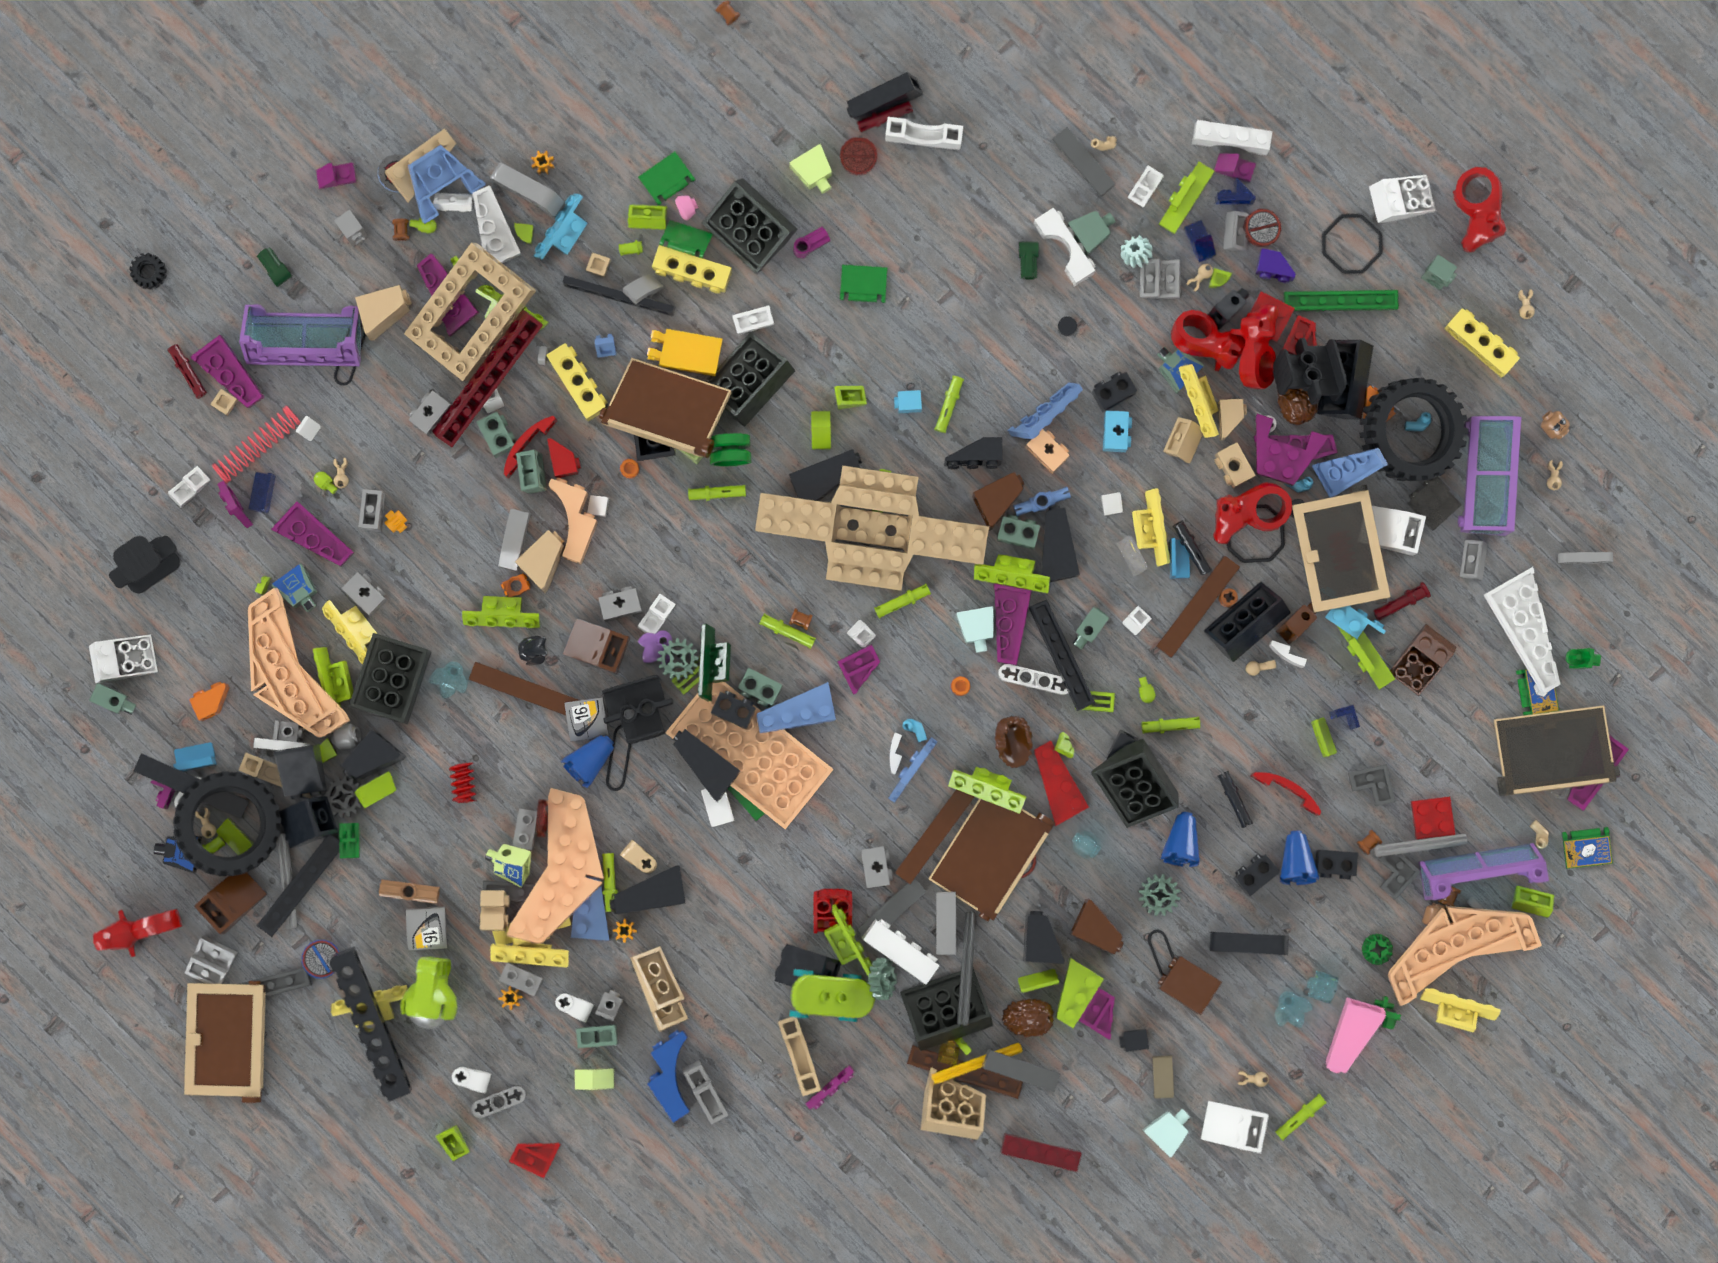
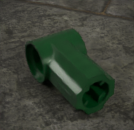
[1019,242,1039,280]
[257,247,293,287]

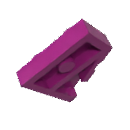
[217,480,253,528]
[837,644,880,695]
[1078,988,1115,1040]

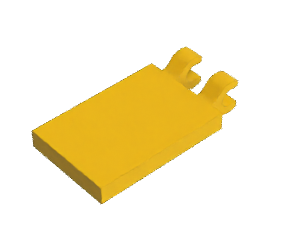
[647,329,723,376]

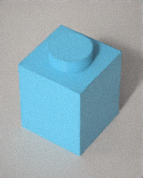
[894,390,922,413]

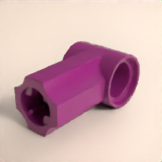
[793,226,831,258]

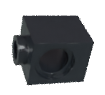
[1119,1029,1149,1052]

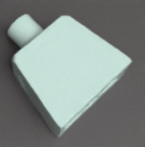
[956,606,993,653]
[1143,1109,1190,1157]

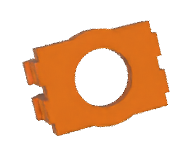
[501,573,530,597]

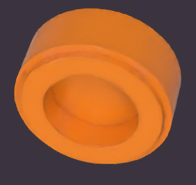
[620,459,640,479]
[951,676,970,696]

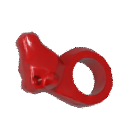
[1453,167,1506,253]
[1231,304,1278,389]
[1171,310,1245,372]
[1213,482,1292,544]
[93,909,182,957]

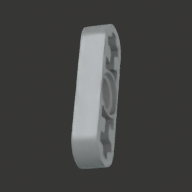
[1557,552,1614,564]
[472,1086,527,1118]

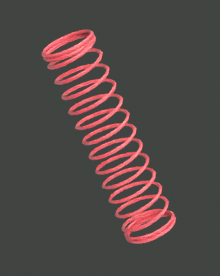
[212,406,301,483]

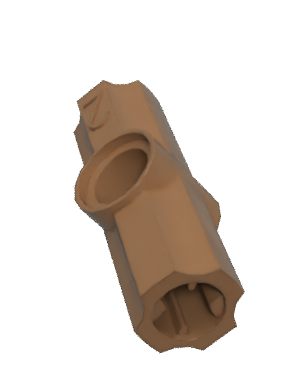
[379,879,440,904]

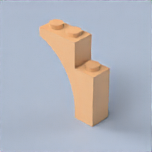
[548,477,598,565]

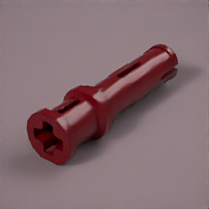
[1373,582,1431,621]

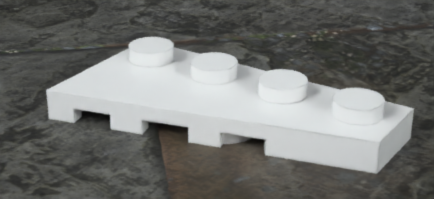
[473,185,521,263]

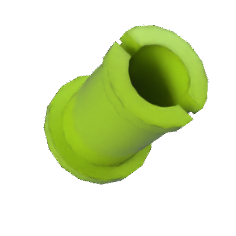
[619,240,643,256]
[202,835,226,854]

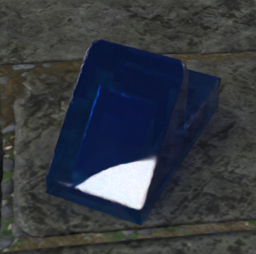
[1215,178,1255,204]
[1184,220,1216,263]

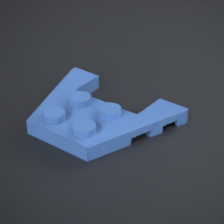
[408,145,486,224]
[888,737,938,803]

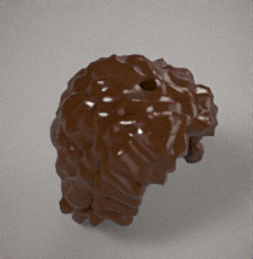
[1277,389,1317,425]
[994,716,1033,768]
[1002,999,1054,1037]

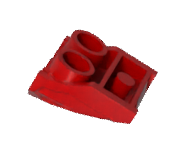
[813,889,852,934]

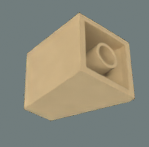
[355,285,412,341]
[515,530,565,593]

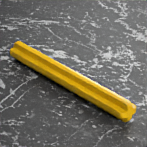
[931,1043,1022,1084]

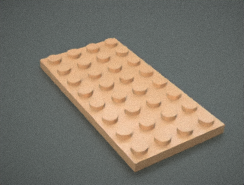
[666,682,834,830]

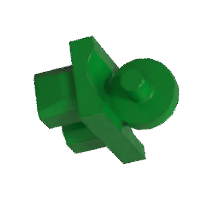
[1566,648,1601,669]
[339,823,360,858]
[1374,996,1401,1030]

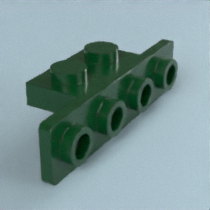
[698,624,731,702]

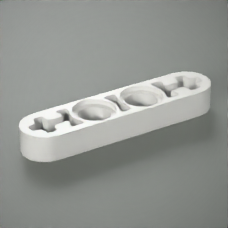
[998,664,1068,695]

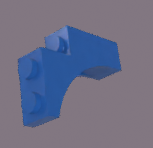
[647,1030,690,1123]

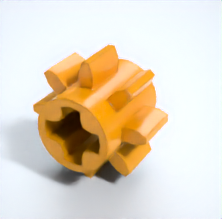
[531,151,555,175]
[384,510,408,533]
[613,919,637,943]
[498,986,523,1010]

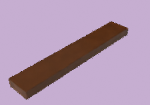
[1156,556,1240,658]
[468,662,581,716]
[895,790,975,885]
[907,1045,1023,1099]

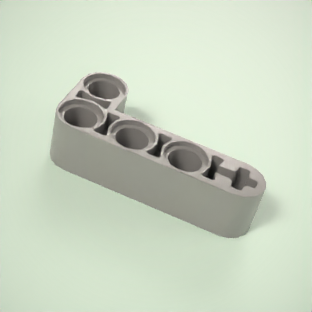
[489,162,565,218]

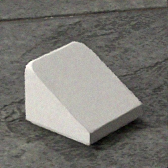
[483,389,504,414]
[296,416,321,441]
[1101,492,1123,516]
[587,495,609,518]
[1122,606,1152,635]
[847,620,876,649]

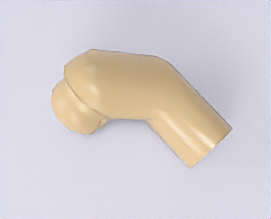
[1091,136,1117,151]
[1530,820,1549,849]

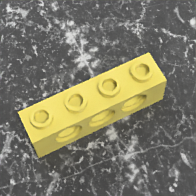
[652,245,732,294]
[1444,308,1520,378]
[546,343,607,421]

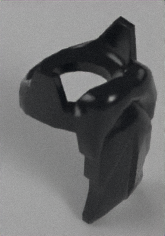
[518,635,547,666]

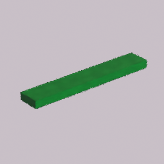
[1284,290,1399,312]

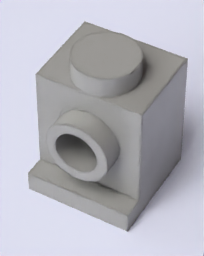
[273,720,304,743]
[595,990,624,1021]

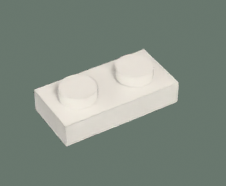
[433,193,474,212]
[732,306,774,335]

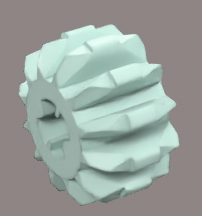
[1120,235,1153,268]

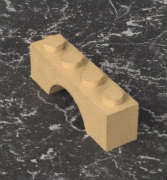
[778,1017,821,1096]

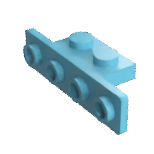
[534,193,587,260]
[1319,587,1386,639]

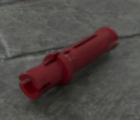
[856,101,913,133]
[167,344,207,399]

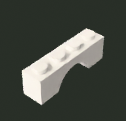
[885,117,963,150]
[1192,120,1272,155]
[1034,208,1096,286]

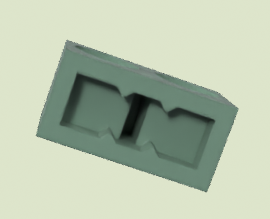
[1421,255,1457,290]
[477,412,516,458]
[516,450,547,494]
[997,514,1040,550]
[738,668,783,708]
[576,1024,618,1048]

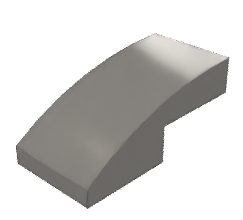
[623,274,664,304]

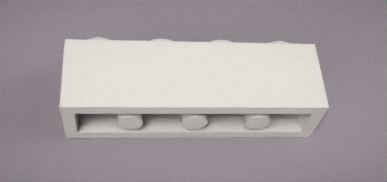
[862,919,940,984]

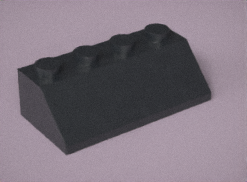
[1317,340,1374,420]
[1204,582,1291,662]

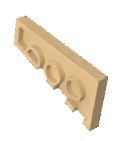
[384,128,456,203]

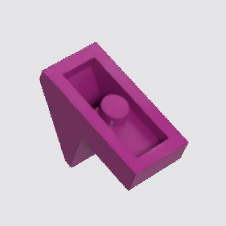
[1214,153,1256,183]
[316,162,357,189]
[150,780,176,810]

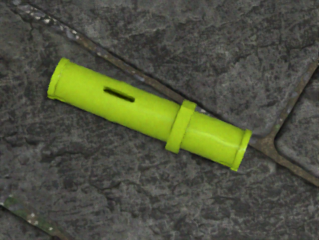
[934,375,964,433]
[688,485,746,501]
[874,583,931,619]
[759,613,816,649]
[1141,716,1200,734]
[602,853,618,912]
[1275,1094,1327,1141]

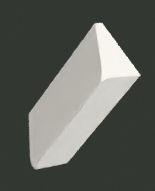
[701,789,734,827]

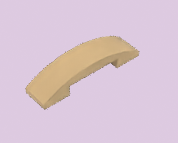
[238,753,312,798]

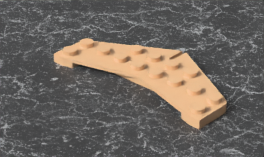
[248,588,350,737]
[507,788,604,944]
[1388,906,1542,1006]

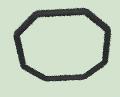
[1322,214,1383,274]
[1227,504,1285,563]

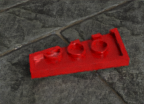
[1034,740,1089,826]

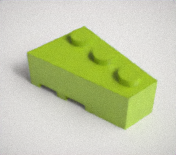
[1055,958,1104,1028]

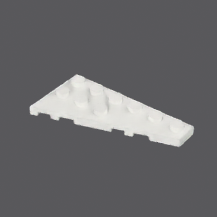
[1484,567,1560,695]

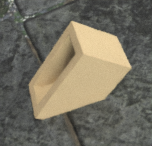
[1218,399,1247,440]

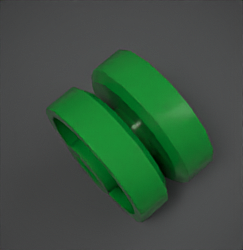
[710,433,752,467]

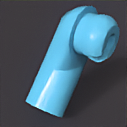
[1405,412,1432,432]
[1284,477,1313,493]
[902,719,927,742]

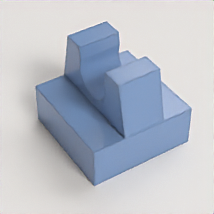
[594,334,616,357]

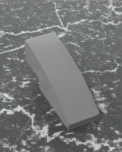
[498,509,531,571]
[936,892,956,955]
[682,1059,728,1125]

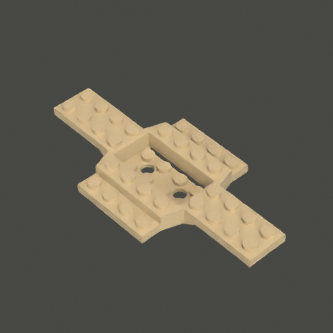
[755,465,989,591]

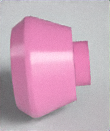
[675,196,698,221]

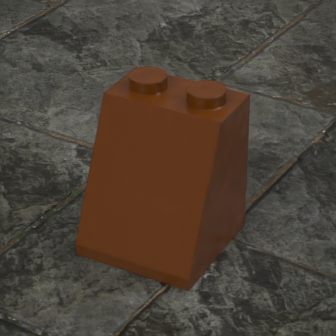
[972,472,1025,531]
[1070,899,1124,955]
[1158,956,1222,1015]

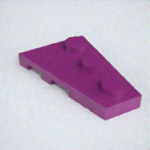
[805,1064,854,1110]

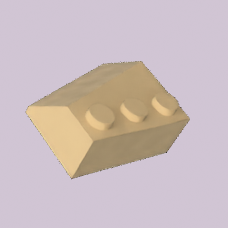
[921,1067,986,1140]

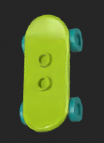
[789,969,875,1022]

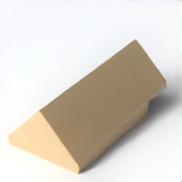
[631,946,688,1032]

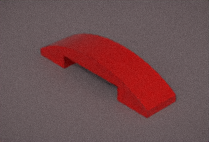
[503,416,557,479]
[1250,772,1321,816]

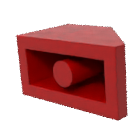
[547,438,581,478]

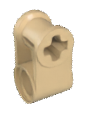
[620,840,657,873]

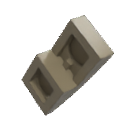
[1152,1055,1174,1098]

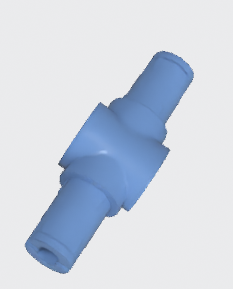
[1013,486,1071,517]

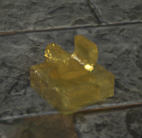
[937,1040,960,1066]

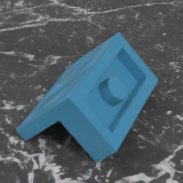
[1169,538,1190,579]
[173,742,217,772]

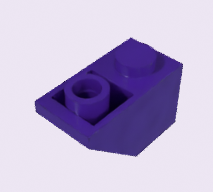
[1255,248,1296,283]

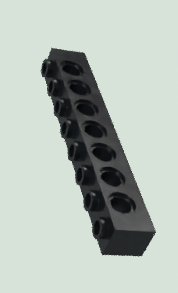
[329,946,412,1102]

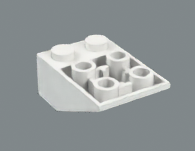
[1369,175,1436,223]
[1358,506,1426,556]
[89,635,158,684]
[1201,1101,1268,1153]

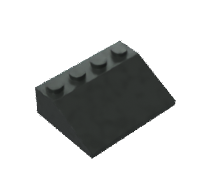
[702,178,798,274]
[705,332,795,427]
[349,633,432,725]
[1091,739,1179,828]
[900,968,994,1051]

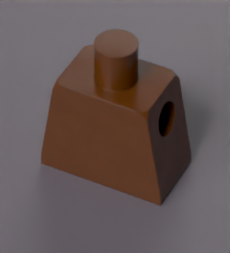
[1276,602,1317,645]

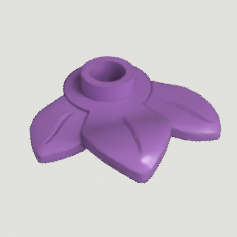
[638,630,672,665]

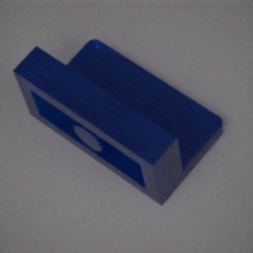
[248,472,276,513]
[1329,705,1360,730]

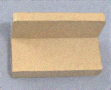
[1163,417,1203,463]

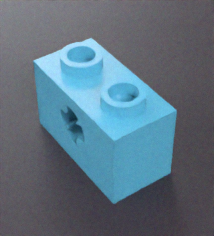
[1103,411,1132,452]

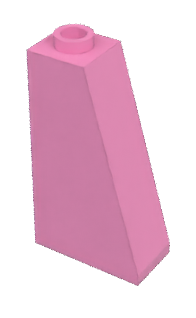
[1326,998,1386,1073]

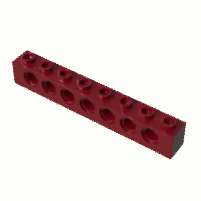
[432,309,543,447]

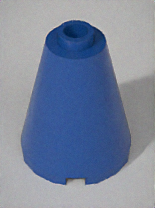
[561,735,614,788]
[1161,812,1200,867]
[1280,830,1319,885]

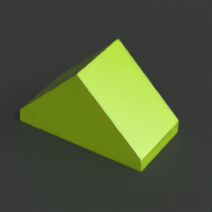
[834,386,867,410]
[811,411,831,450]
[436,1125,470,1161]

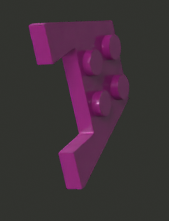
[1255,414,1328,486]

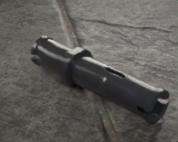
[1173,520,1212,575]
[1217,771,1253,828]

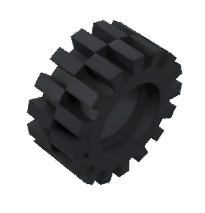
[129,253,167,290]

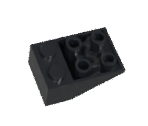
[944,437,1003,469]

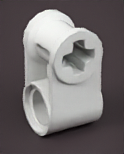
[556,993,594,1023]
[452,1067,491,1093]

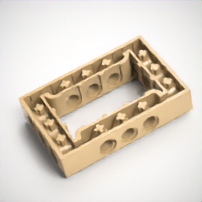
[404,243,536,381]

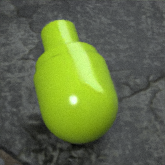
[410,218,437,234]
[313,471,338,494]
[1138,676,1156,703]

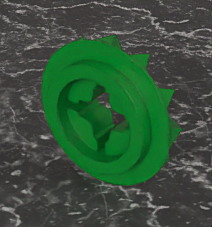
[1362,934,1393,965]

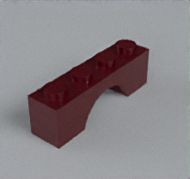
[1000,1133,1082,1172]

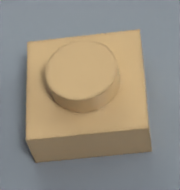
[586,253,611,278]
[210,389,238,416]

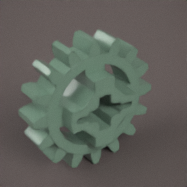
[657,638,699,681]
[1138,874,1181,916]
[868,958,897,1000]

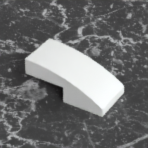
[1128,166,1164,208]
[168,466,210,508]
[637,594,676,634]
[1269,640,1307,668]
[890,733,902,775]

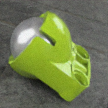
[400,956,458,1029]

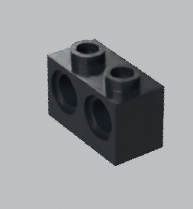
[1092,372,1137,412]
[711,691,756,730]
[1315,850,1358,880]
[1233,854,1280,896]

